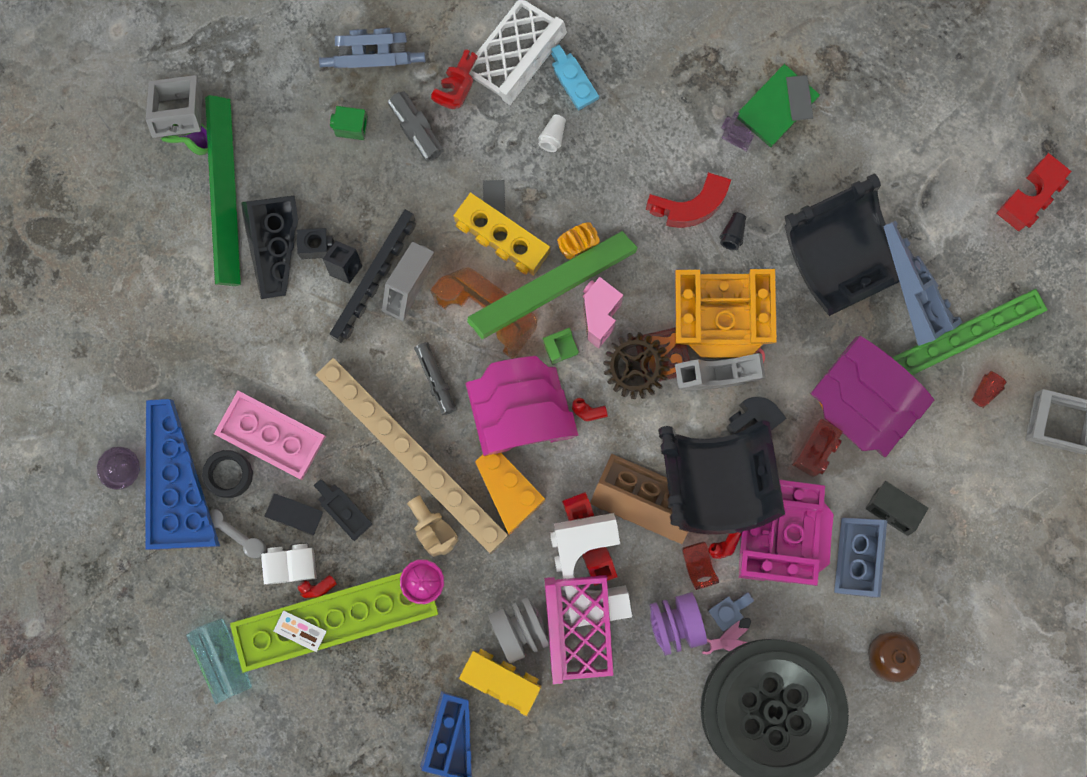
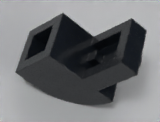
[726,397,787,435]

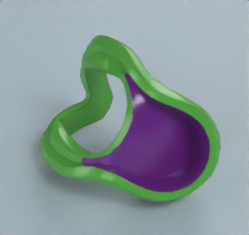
[161,124,208,155]

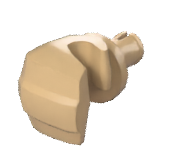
[407,495,459,557]

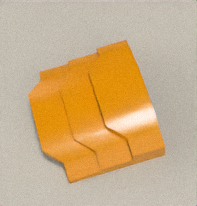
[675,269,777,358]

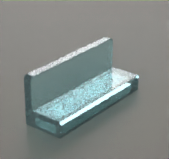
[186,619,252,705]

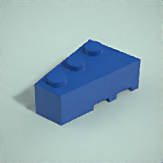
[420,691,472,777]

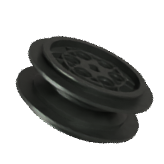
[700,639,849,777]

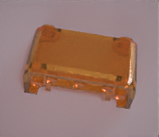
[430,267,537,359]

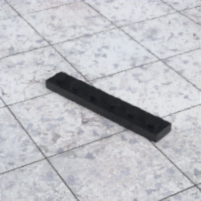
[329,209,416,343]

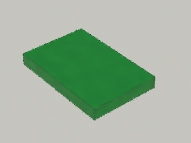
[735,64,820,148]

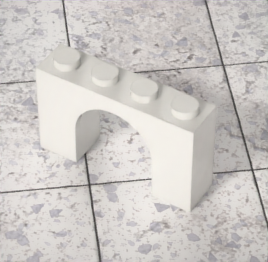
[550,513,632,627]

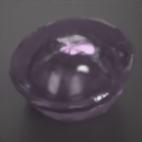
[97,447,140,490]

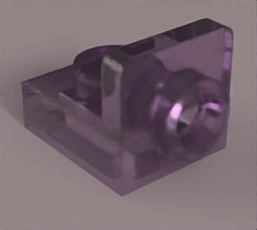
[721,111,754,152]

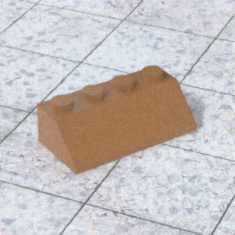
[590,454,688,544]

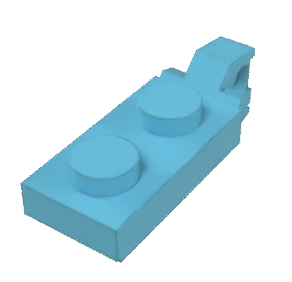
[551,45,599,111]

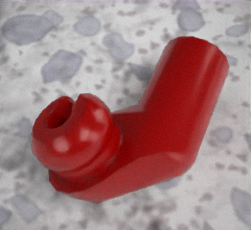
[572,398,608,422]
[708,532,742,559]
[297,575,337,598]

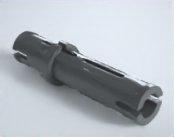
[414,342,457,415]

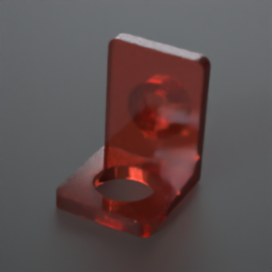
[682,541,719,590]

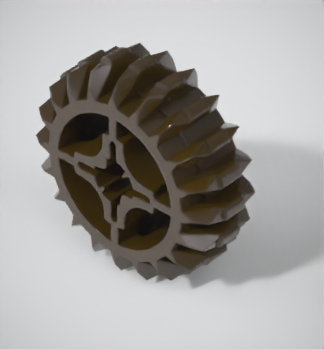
[603,332,671,400]

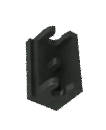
[865,481,929,536]

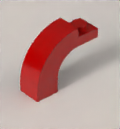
[646,172,731,228]
[562,492,618,586]

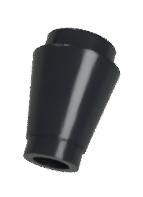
[720,212,746,250]

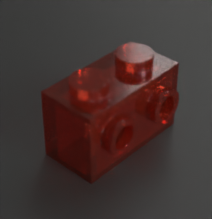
[792,419,843,477]

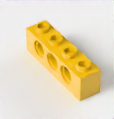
[453,192,550,276]

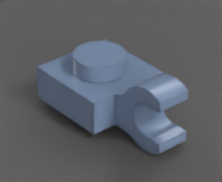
[708,593,754,632]

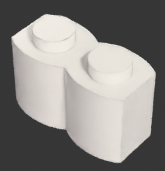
[261,544,317,585]

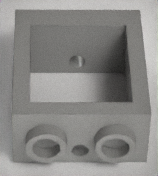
[145,75,203,138]
[1025,389,1087,455]

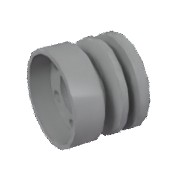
[488,596,550,664]

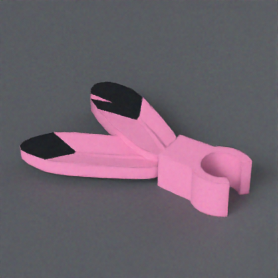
[702,618,751,654]

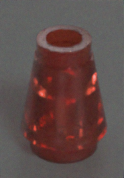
[971,371,1007,409]

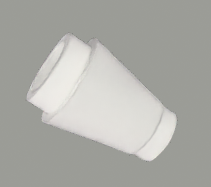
[538,114,566,152]

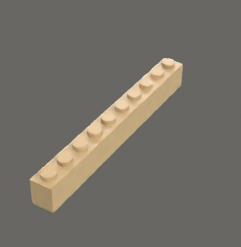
[316,358,509,554]

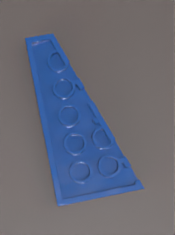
[145,399,220,550]

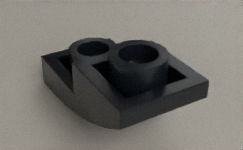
[264,493,323,535]

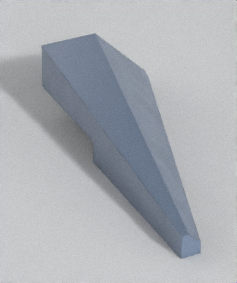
[884,221,962,346]

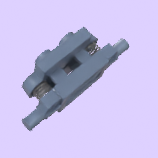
[319,28,425,68]

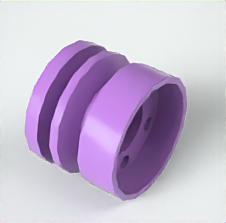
[650,592,707,656]

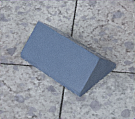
[834,518,887,598]

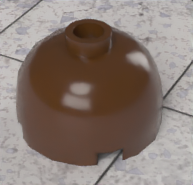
[868,631,921,683]

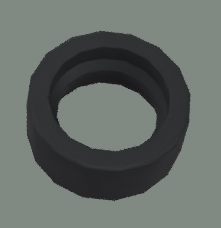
[202,450,253,498]

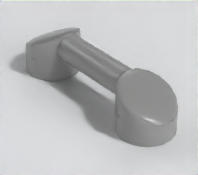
[209,509,266,559]

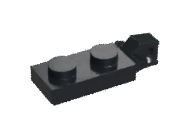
[313,479,373,541]

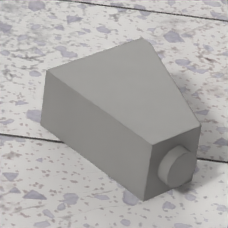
[382,242,434,321]

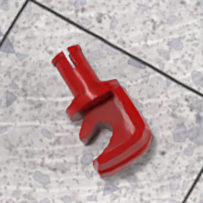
[431,50,478,109]

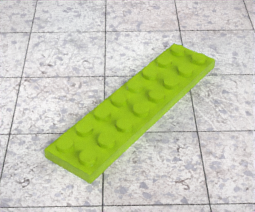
[230,572,439,673]

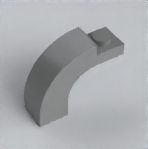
[675,353,766,390]

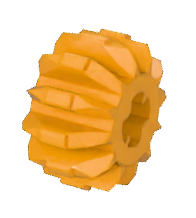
[557,222,600,259]

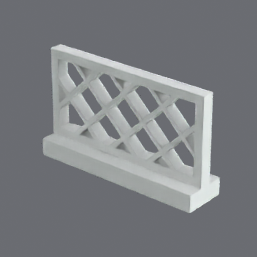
[469,0,567,105]

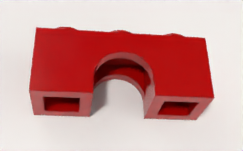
[996,153,1072,231]

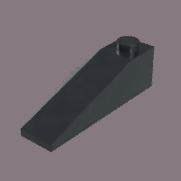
[241,195,298,299]

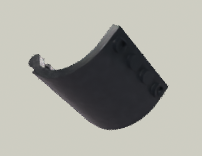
[785,173,900,316]
[658,420,785,535]

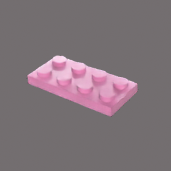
[214,391,326,480]

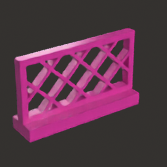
[544,575,613,684]

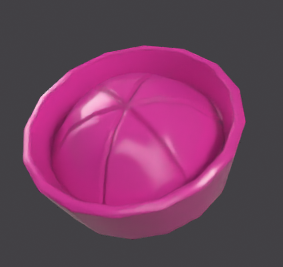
[400,560,444,604]

